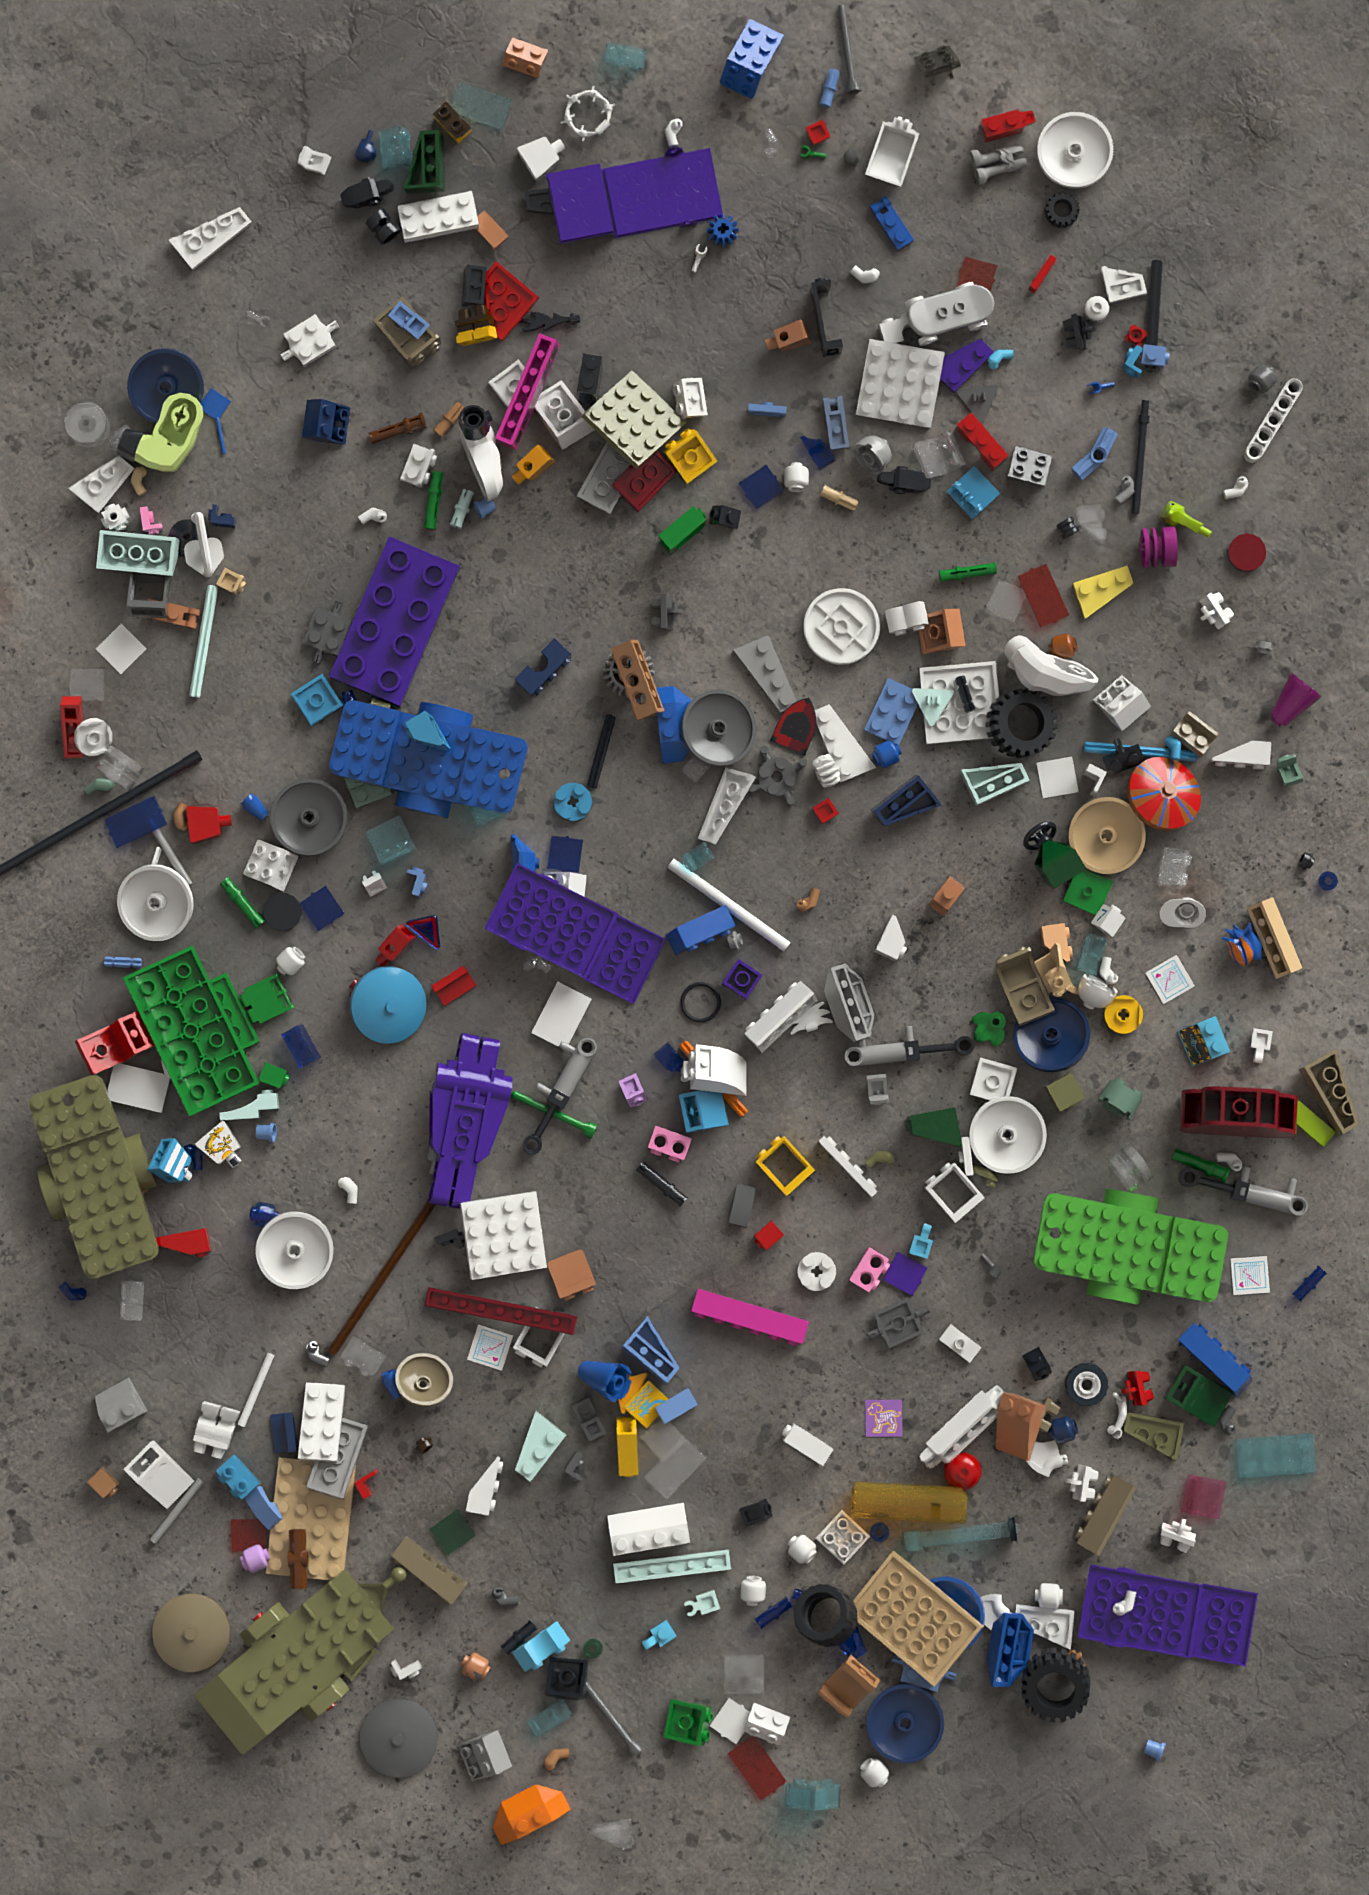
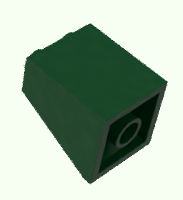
[905,1107,962,1147]

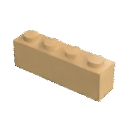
[1247,897,1302,979]

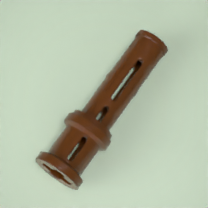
[369,412,427,444]

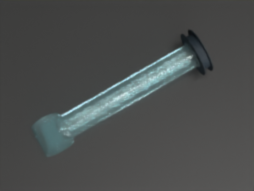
[902,1514,1018,1552]

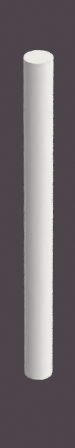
[667,859,790,951]

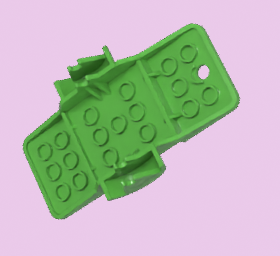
[1033,1188,1228,1305]

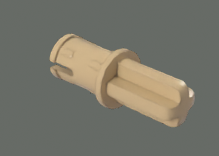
[820,485,858,511]

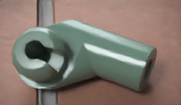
[84,778,114,796]

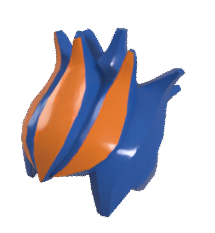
[1222,922,1262,966]

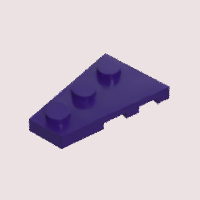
[940,339,994,393]

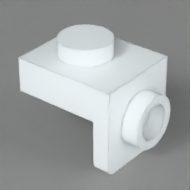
[298,146,331,175]
[390,1659,422,1680]

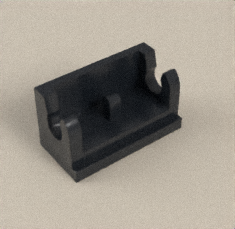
[461,264,487,307]

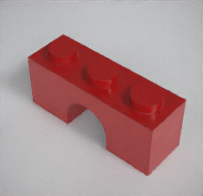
[955,412,1009,471]

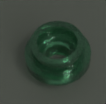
[584,1638,603,1658]

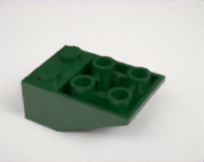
[1163,1364,1233,1427]

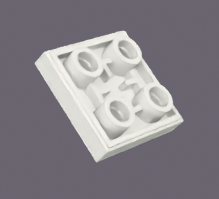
[816,1510,870,1564]

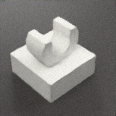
[362,871,387,897]

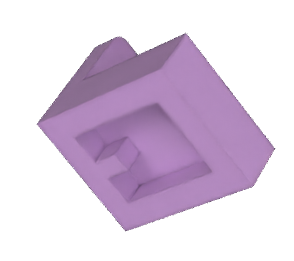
[618,1073,648,1107]

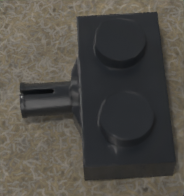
[1103,738,1145,776]

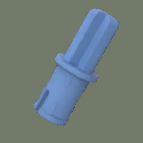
[819,69,839,108]

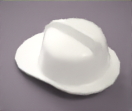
[1160,898,1206,928]

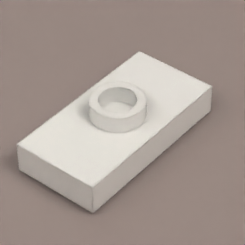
[958,1137,973,1176]
[939,1324,982,1363]

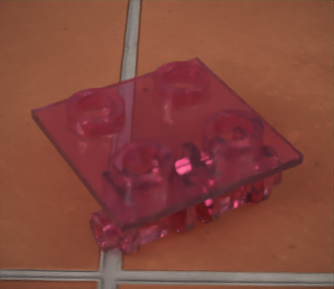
[1181,1474,1226,1519]

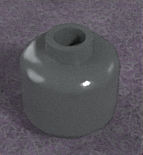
[1248,365,1276,393]

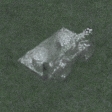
[340,1336,386,1377]

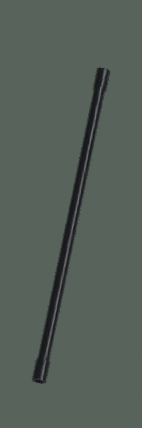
[0,750,203,876]

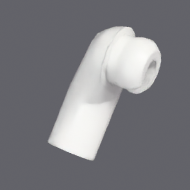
[1223,476,1248,499]
[1099,957,1118,984]

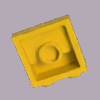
[663,429,718,484]

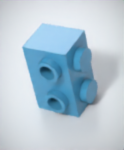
[216,1454,260,1500]

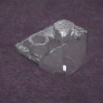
[1076,504,1106,545]

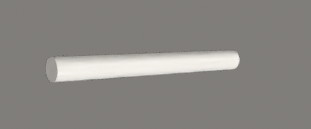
[238,1352,275,1427]

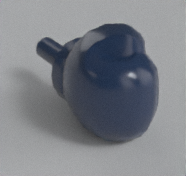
[355,130,377,163]

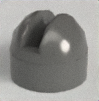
[844,148,859,165]

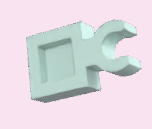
[684,1590,720,1616]

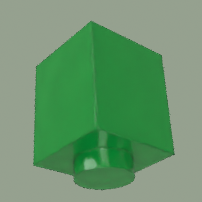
[259,1062,290,1089]

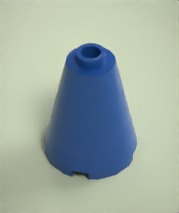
[578,1361,632,1402]

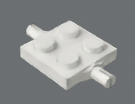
[280,314,339,367]

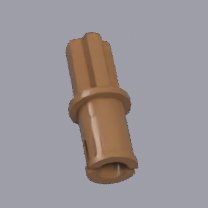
[433,402,465,437]

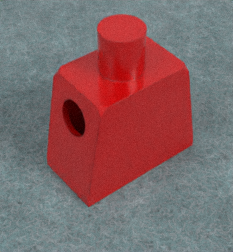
[186,806,232,844]
[375,924,417,967]

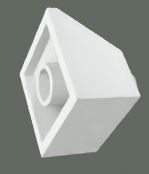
[874,915,906,961]

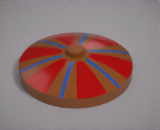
[1127,757,1201,831]

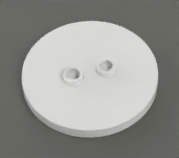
[803,588,880,665]

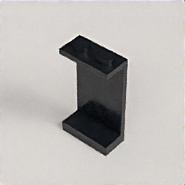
[810,278,843,357]
[577,353,603,406]

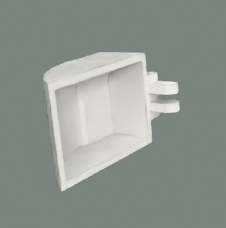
[865,117,919,186]
[681,1044,746,1096]

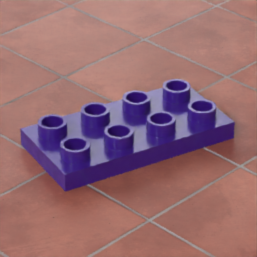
[329,536,460,708]

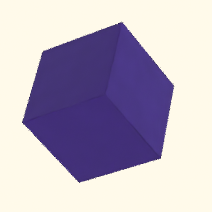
[722,959,762,1000]

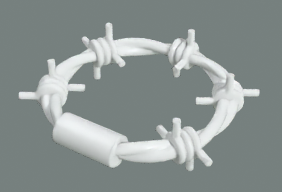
[561,86,615,141]

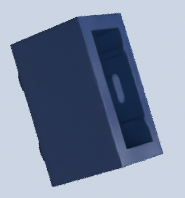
[302,399,350,445]

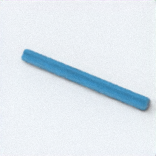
[1084,742,1198,762]

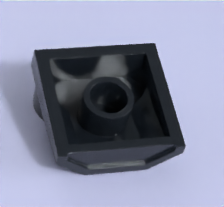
[545,1656,589,1700]

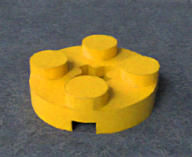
[1104,995,1143,1034]

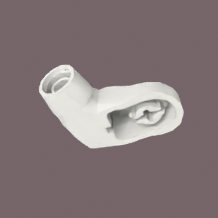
[1004,635,1098,696]

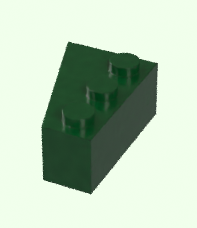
[403,130,445,194]

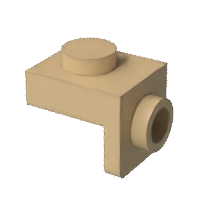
[216,568,247,596]

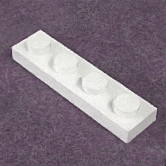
[818,1136,877,1197]

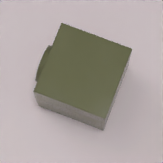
[1044,1073,1085,1112]

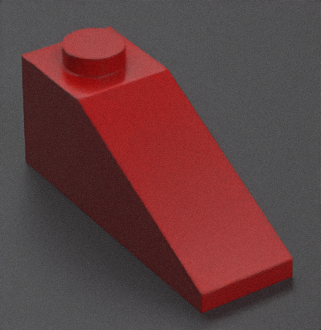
[60,696,84,758]
[156,1228,211,1257]

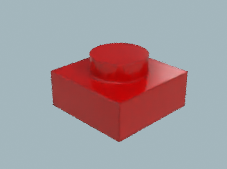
[805,120,831,146]
[812,798,839,824]

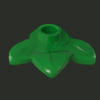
[972,1012,1006,1047]

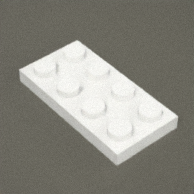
[398,191,479,243]
[298,1383,345,1462]

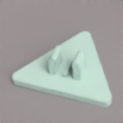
[912,688,954,726]

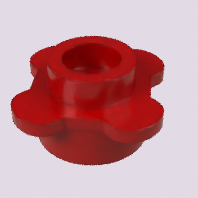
[1125,325,1147,347]

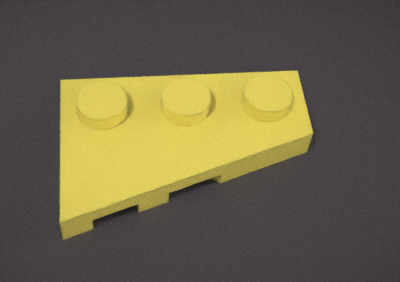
[1073,565,1133,620]

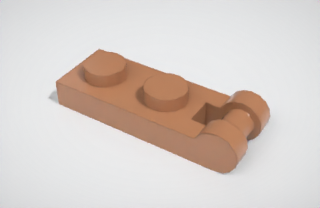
[144,598,200,629]

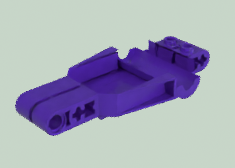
[428,1033,512,1209]

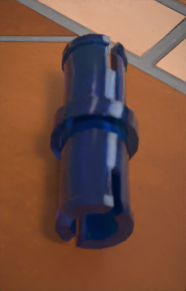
[1292,1266,1327,1302]
[754,1597,793,1629]

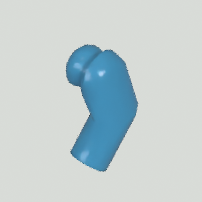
[1165,736,1181,761]

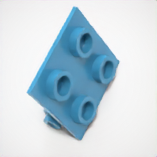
[946,466,1000,519]

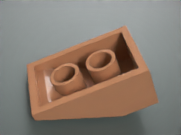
[996,1392,1046,1461]

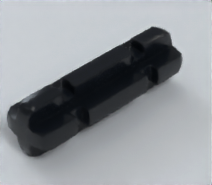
[955,675,975,713]

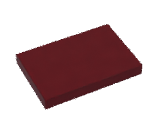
[611,451,677,512]

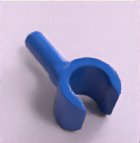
[1087,382,1115,395]

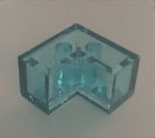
[785,1779,840,1811]

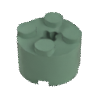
[1097,1078,1143,1120]

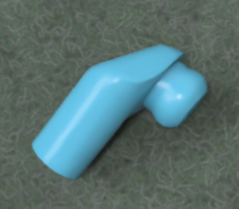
[988,350,1013,369]

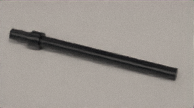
[1132,400,1150,514]

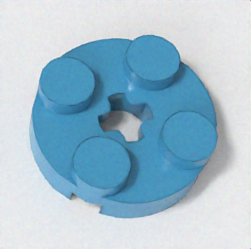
[554,783,592,821]

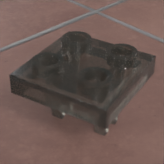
[914,45,961,86]

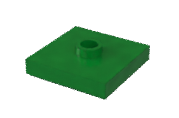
[1063,869,1113,916]

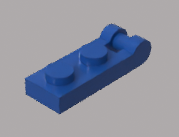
[869,196,914,251]

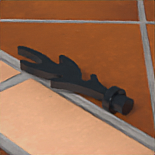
[519,312,580,332]

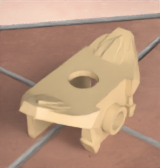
[1034,943,1079,996]

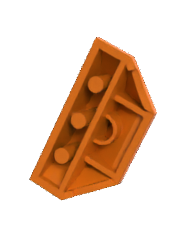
[493,1784,571,1845]

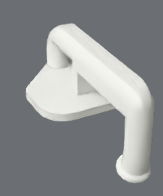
[184,512,224,577]

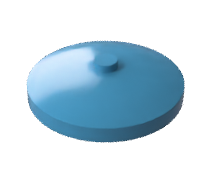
[350,966,426,1044]

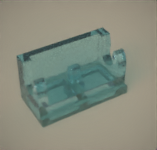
[1076,933,1107,976]

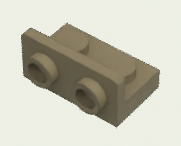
[1171,711,1219,758]

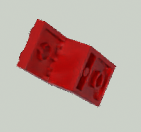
[75,1011,155,1075]

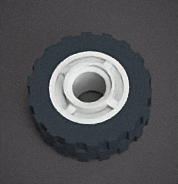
[1065,1363,1108,1406]

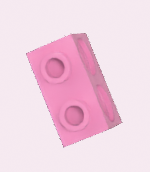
[648,1126,692,1163]
[849,1247,890,1292]

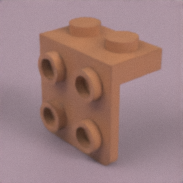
[547,1250,596,1301]

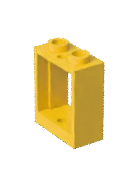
[756,1136,815,1196]

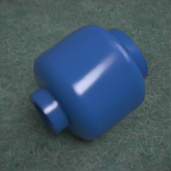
[872,741,902,768]

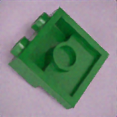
[663,1699,714,1746]

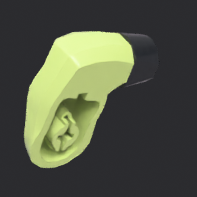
[117,393,203,472]

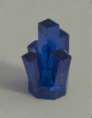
[838,1627,867,1659]

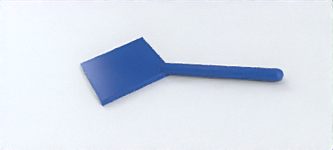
[201,388,231,454]

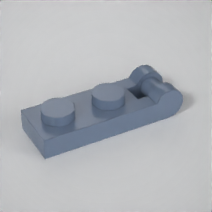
[823,396,849,451]

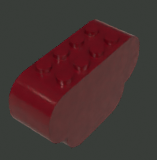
[1179,1086,1298,1138]

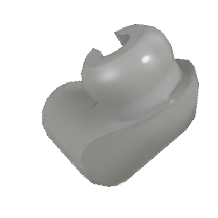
[1115,476,1134,505]

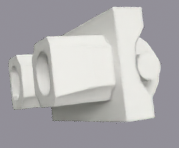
[1199,592,1234,630]
[1066,1464,1099,1502]
[1160,1518,1196,1553]

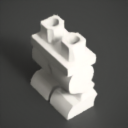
[193,1401,240,1459]

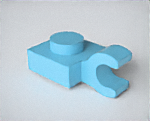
[909,1223,933,1259]
[642,1620,677,1650]

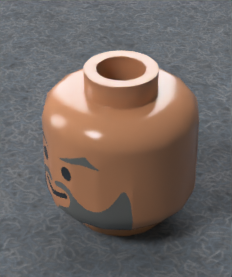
[461,1653,490,1682]

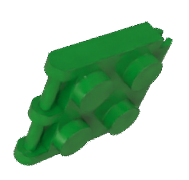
[239,973,295,1024]

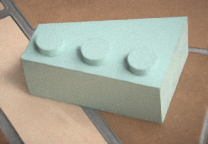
[960,763,1030,806]
[515,1411,566,1482]

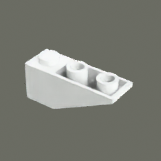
[1210,741,1271,770]
[466,1457,503,1515]

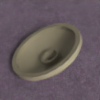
[395,1353,453,1407]

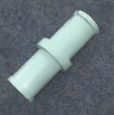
[450,489,474,529]

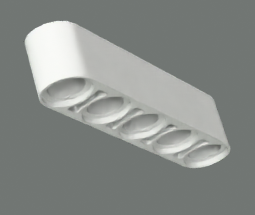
[1244,378,1303,463]

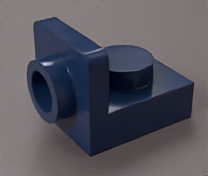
[208,504,236,528]

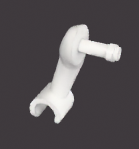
[1107,1393,1127,1439]

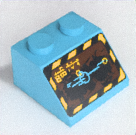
[1177,1016,1230,1067]

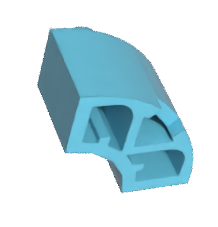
[512,1621,570,1672]

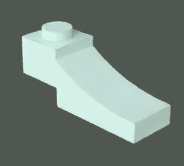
[220,1090,279,1121]

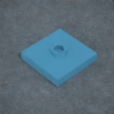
[290,674,343,727]

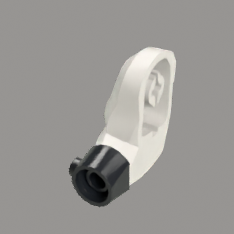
[458,405,503,502]

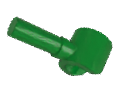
[800,145,827,159]

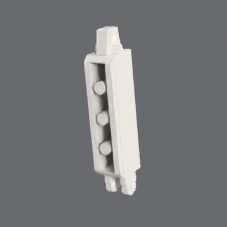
[919,1385,1004,1469]

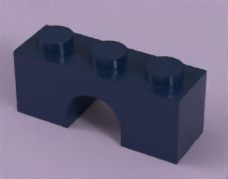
[515,638,571,697]

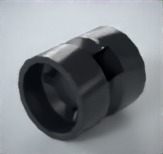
[365,209,401,245]

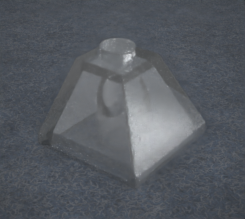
[592,1818,635,1850]

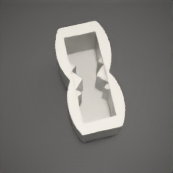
[885,601,929,636]

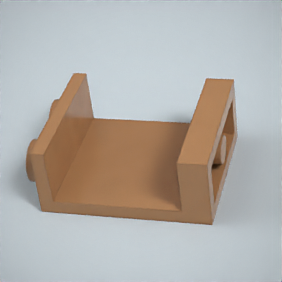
[818,1655,880,1718]

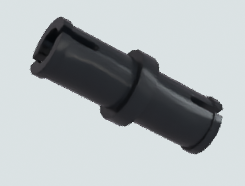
[500,1620,537,1655]

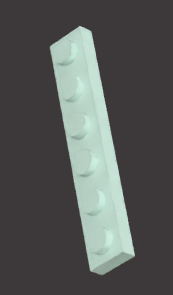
[613,1549,731,1583]

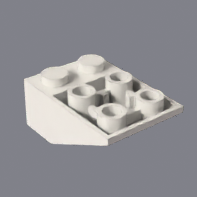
[123,1440,194,1509]

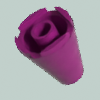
[1270,673,1321,727]

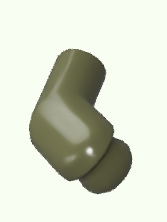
[973,1165,998,1188]

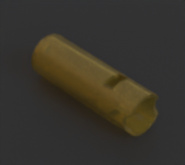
[851,1481,967,1524]

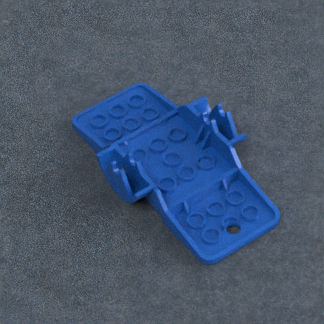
[329,700,528,819]

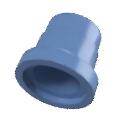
[473,499,496,519]
[256,1123,277,1143]
[1144,1740,1166,1762]

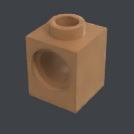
[87,1467,119,1499]

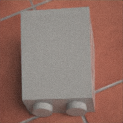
[95,1378,147,1432]

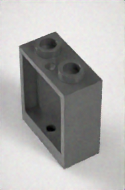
[127,572,171,618]

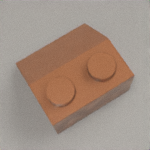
[919,609,966,654]

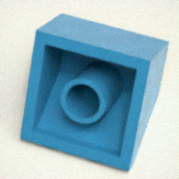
[405,711,451,751]

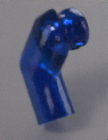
[183,1144,203,1170]
[58,1281,87,1301]

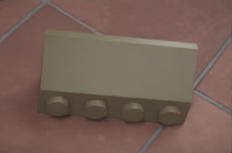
[1074,1474,1136,1556]

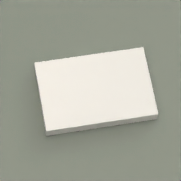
[531,982,592,1047]
[107,1064,171,1113]

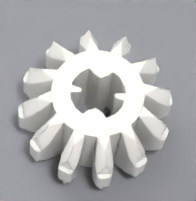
[813,754,840,788]

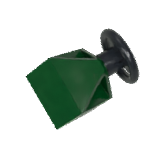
[1023,821,1086,889]

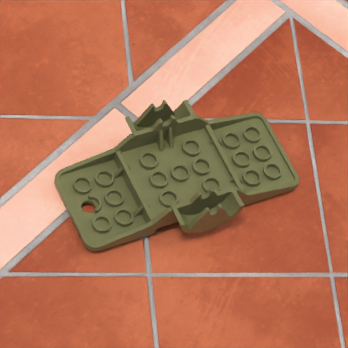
[29,1075,159,1279]

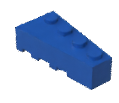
[1178,1323,1252,1397]

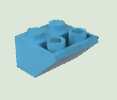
[679,1090,729,1133]

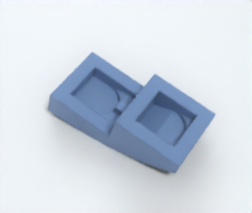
[387,301,430,340]
[244,1486,283,1530]

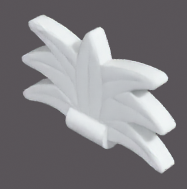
[791,1002,833,1035]

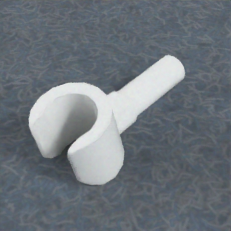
[691,244,707,272]

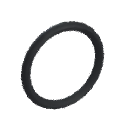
[681,982,721,1022]

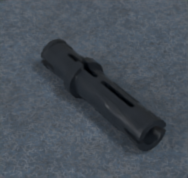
[636,1161,688,1207]

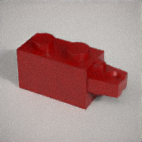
[980,109,1036,143]

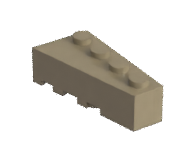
[1298,1048,1359,1136]
[391,1536,467,1605]

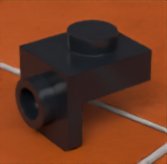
[709,505,741,529]
[1022,1347,1052,1381]

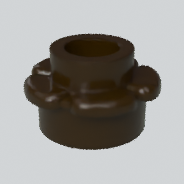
[415,1436,433,1454]

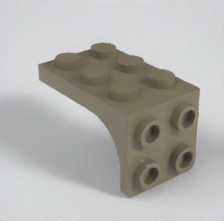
[373,296,441,368]
[995,947,1055,1026]

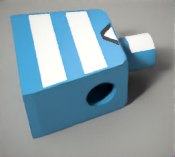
[147,1138,192,1183]

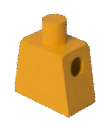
[512,445,555,484]

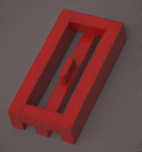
[1028,255,1057,294]

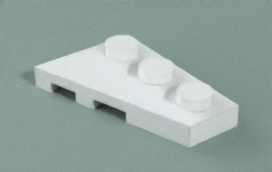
[68,456,134,513]
[1015,1604,1074,1650]

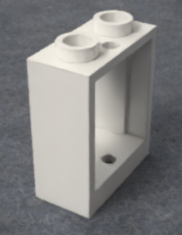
[924,1162,984,1223]
[513,1307,565,1368]
[782,1423,833,1466]

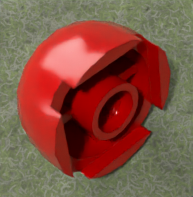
[943,1452,982,1491]

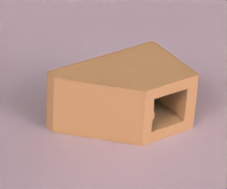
[1040,923,1073,963]

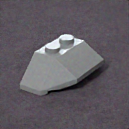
[824,963,874,1041]

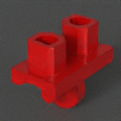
[1121,1370,1154,1406]

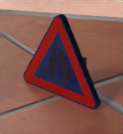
[406,915,441,949]

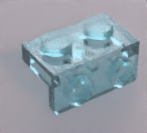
[379,126,412,169]

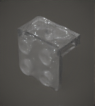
[913,430,966,479]

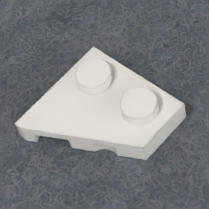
[1101,266,1147,304]

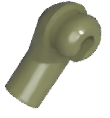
[865,1151,895,1169]

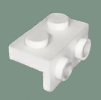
[743,1703,790,1745]

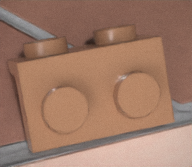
[503,38,548,78]

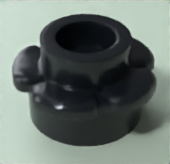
[1298,852,1315,870]

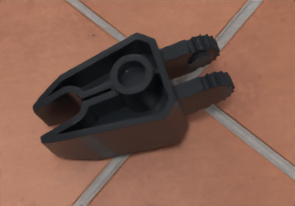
[340,177,394,209]
[876,466,931,495]

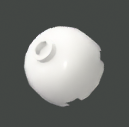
[1078,974,1118,1010]

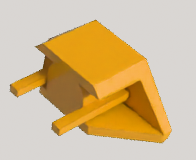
[618,1373,648,1414]

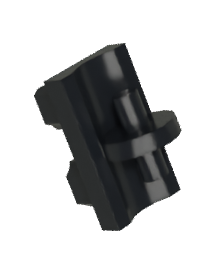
[1063,314,1096,350]

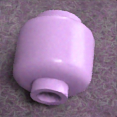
[240,1545,270,1573]

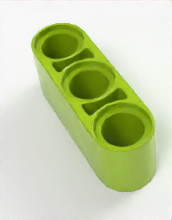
[1297,1100,1336,1147]

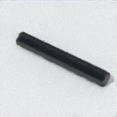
[587,714,616,789]

